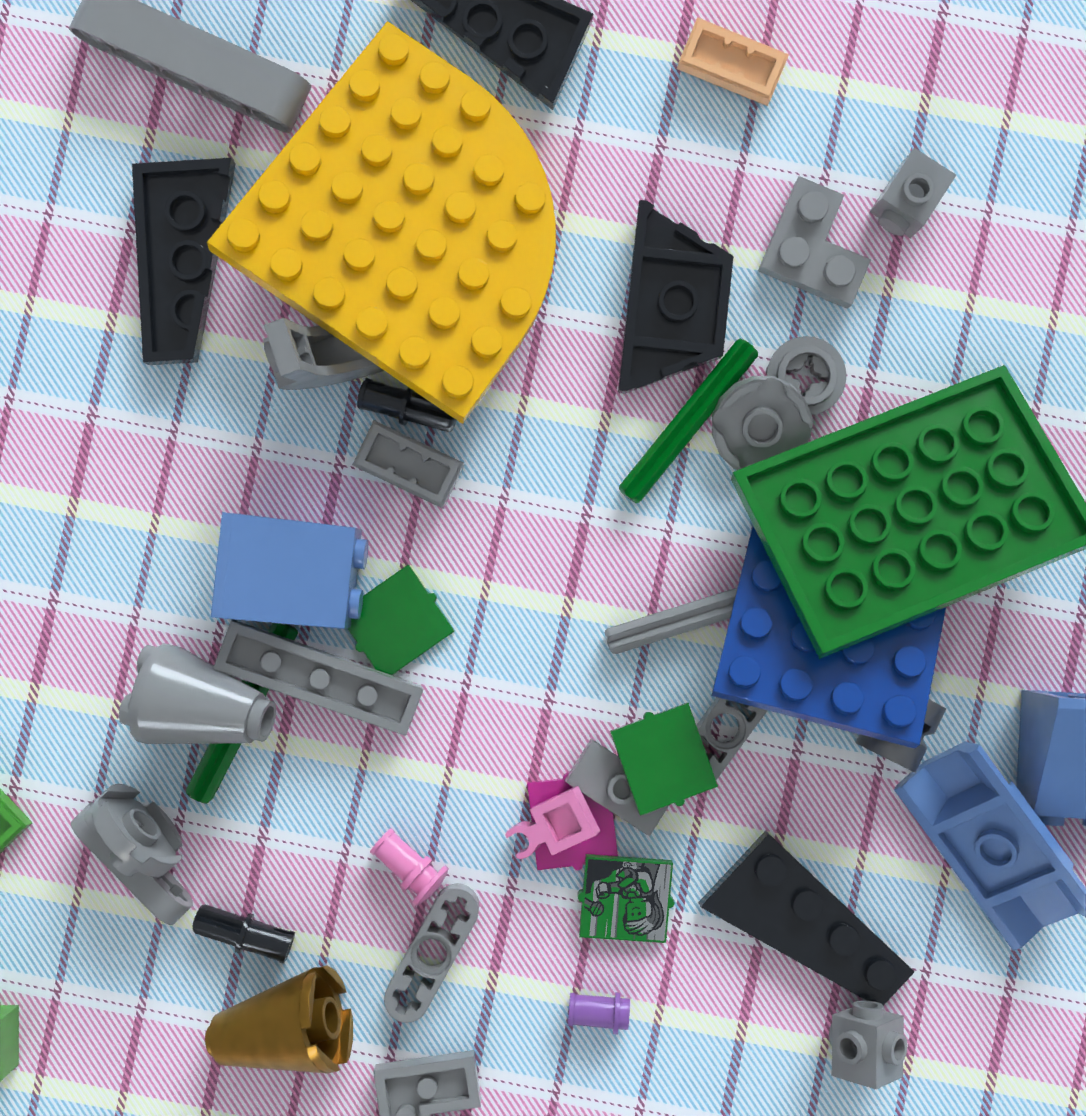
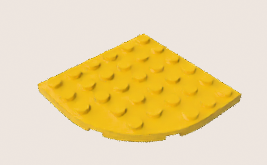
[207,21,556,424]

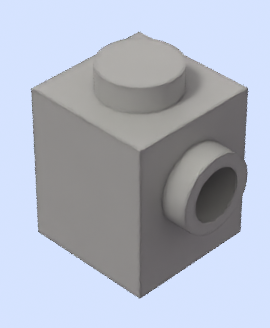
[870,148,956,238]

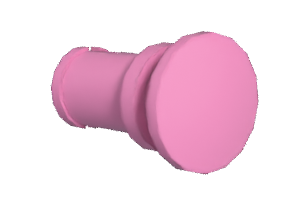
[370,828,449,907]

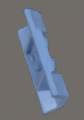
[894,741,1086,951]

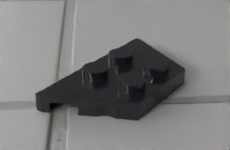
[618,200,734,394]

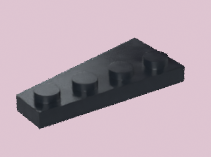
[411,0,593,110]
[132,158,236,365]
[698,830,914,1006]

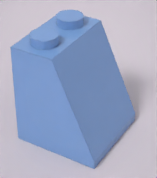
[211,512,369,629]
[1016,689,1086,826]

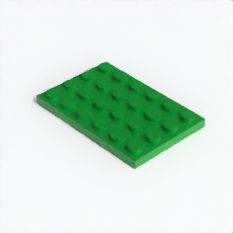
[731,365,1086,659]

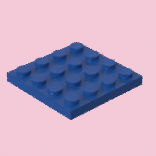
[711,525,946,749]

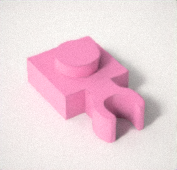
[505,786,600,859]

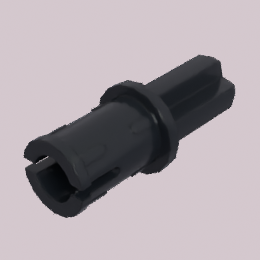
[357,378,457,432]
[192,904,295,964]

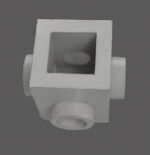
[829,1000,907,1089]

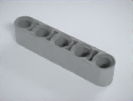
[69,0,311,133]

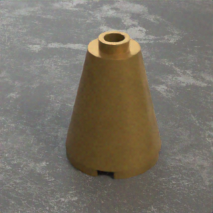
[205,965,353,1074]

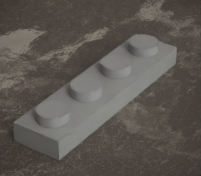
[213,619,424,736]

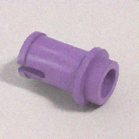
[568,992,630,1035]

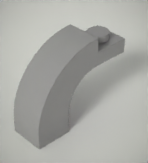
[262,318,384,390]

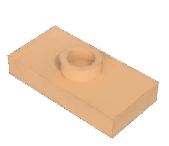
[677,17,789,106]

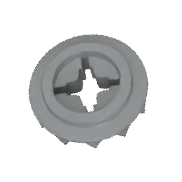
[766,336,846,415]

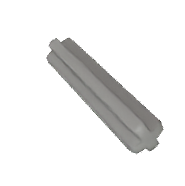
[605,588,737,654]

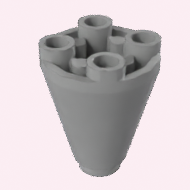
[119,643,276,744]

